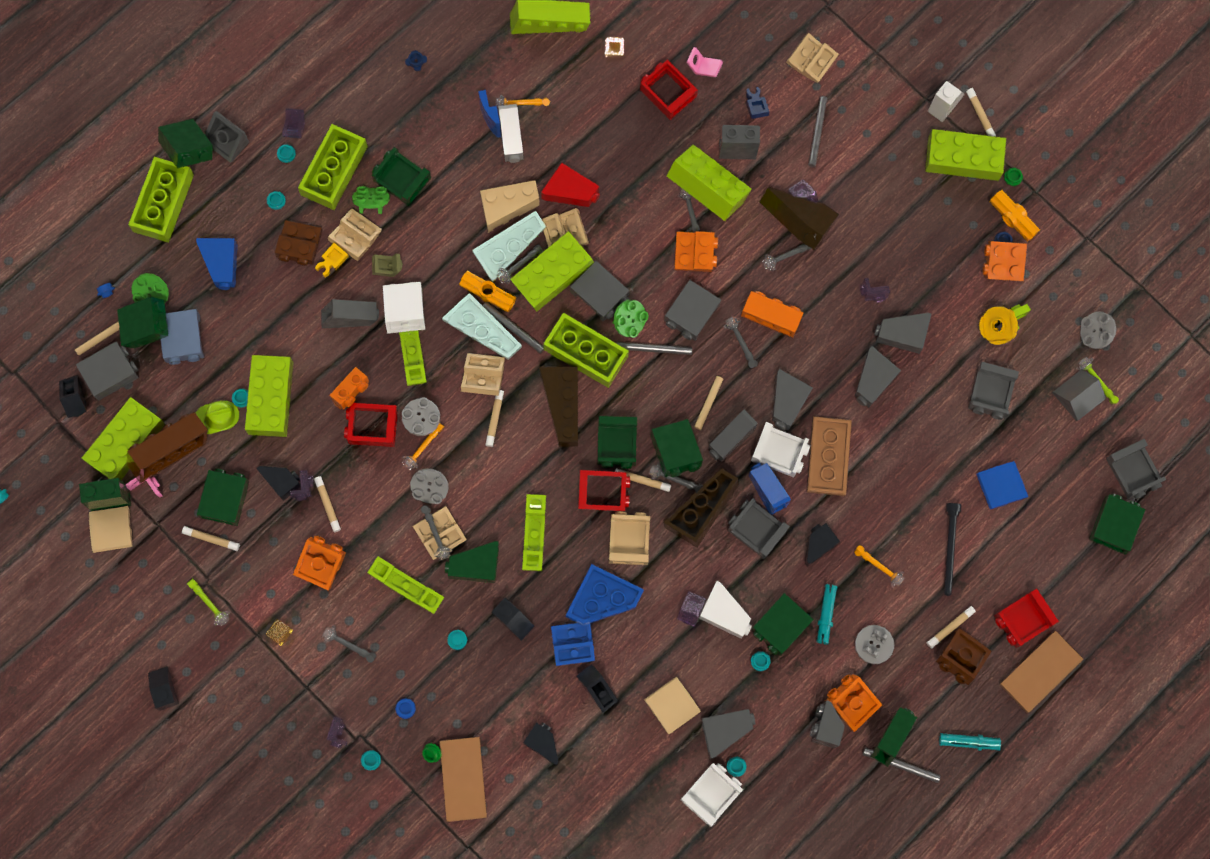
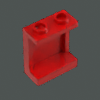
[994,588,1059,648]

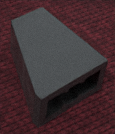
[321,299,379,329]
[874,313,931,354]
[855,346,901,408]
[772,369,813,431]
[708,410,758,462]
[701,709,756,759]

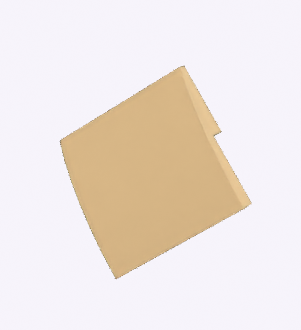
[786,33,839,83]
[541,208,589,247]
[328,209,382,261]
[461,353,505,396]
[89,506,132,553]
[413,506,467,560]
[644,677,701,734]

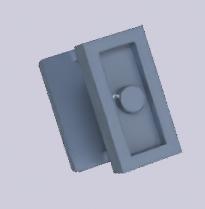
[161,309,204,365]

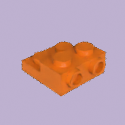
[674,231,718,272]
[983,241,1027,281]
[330,367,369,410]
[293,536,346,590]
[825,674,882,732]

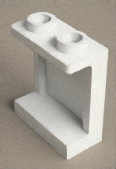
[383,282,425,333]
[751,422,811,477]
[681,763,743,827]

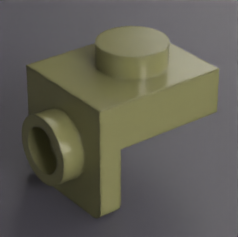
[372,254,402,277]

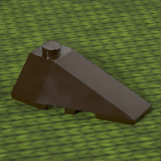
[759,187,839,250]

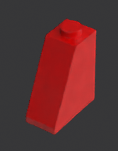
[541,163,600,207]

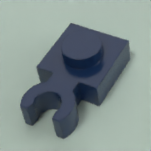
[746,87,769,119]

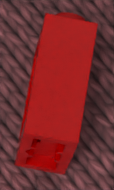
[640,59,698,120]
[344,403,398,447]
[578,470,630,511]

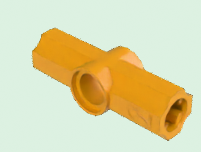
[989,190,1040,242]
[459,271,517,313]

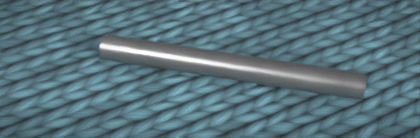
[808,96,827,167]
[483,302,544,354]
[617,342,692,355]
[862,747,940,783]

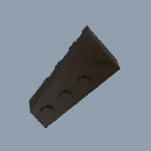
[539,367,578,447]
[663,468,739,548]

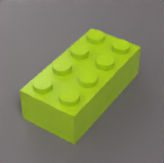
[298,124,367,210]
[925,129,1006,181]
[667,144,752,221]
[128,157,194,243]
[510,231,594,312]
[543,313,629,388]
[245,355,293,437]
[82,397,165,480]

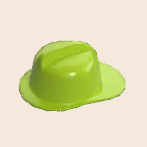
[196,400,239,434]

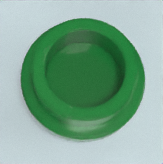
[1004,168,1023,186]
[422,743,442,763]

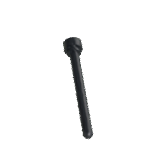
[944,503,962,596]

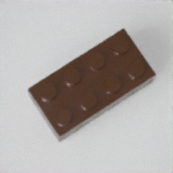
[127,412,208,484]

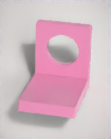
[687,47,723,77]
[125,476,163,498]

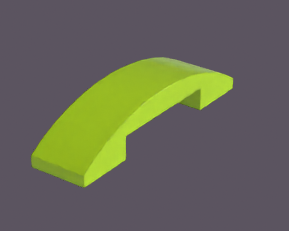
[399,330,427,386]
[522,494,546,571]
[367,556,444,614]

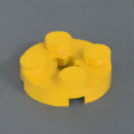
[979,306,1018,345]

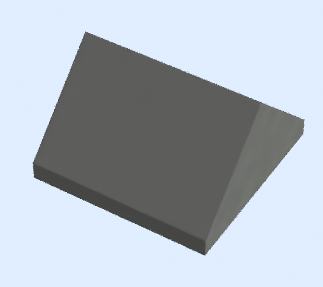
[205,111,249,163]
[1052,369,1106,421]

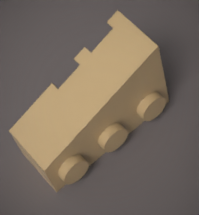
[480,180,539,233]

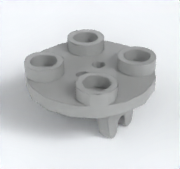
[1080,312,1116,349]
[402,397,440,436]
[410,468,449,504]
[855,625,894,664]

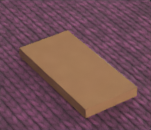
[807,417,851,496]
[999,631,1083,713]
[440,737,487,822]

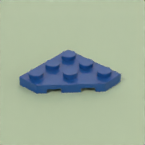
[566,564,644,625]

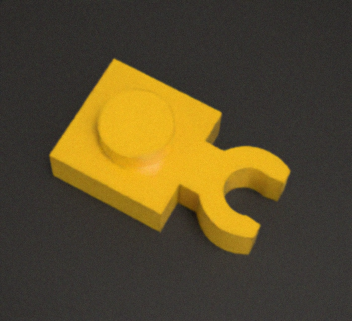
[315,243,349,278]

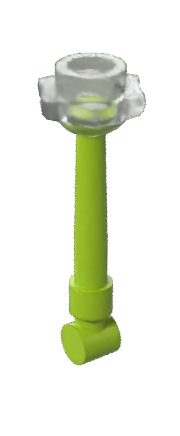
[1077,356,1119,404]
[187,578,230,626]

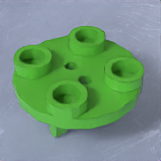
[352,186,390,214]
[132,273,169,303]
[612,300,648,338]

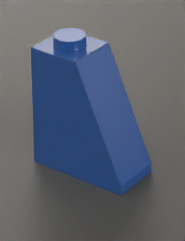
[196,238,237,290]
[748,463,791,515]

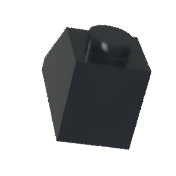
[59,375,87,418]
[256,466,301,501]
[805,523,840,567]
[492,598,535,641]
[576,664,618,713]
[148,666,179,711]
[523,722,559,766]

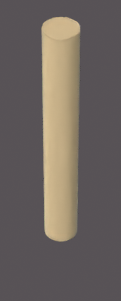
[75,322,119,356]
[694,376,723,430]

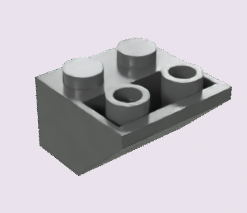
[810,700,845,749]

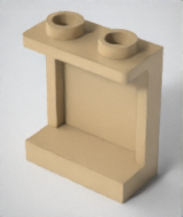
[609,512,650,565]

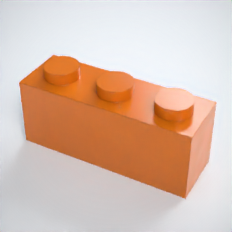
[741,291,804,338]

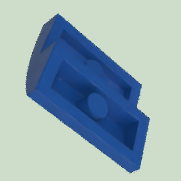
[478,90,501,138]
[976,461,1028,510]
[551,623,595,666]

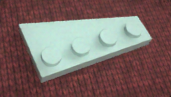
[472,211,546,282]
[442,293,522,360]

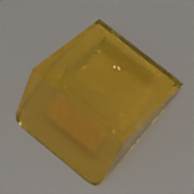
[605,36,624,57]
[265,619,293,646]

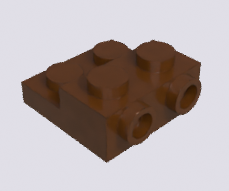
[275,220,322,266]
[936,628,992,685]

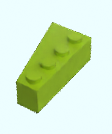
[510,0,590,34]

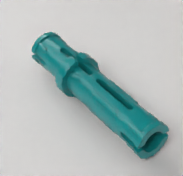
[816,584,837,644]
[939,733,1001,751]

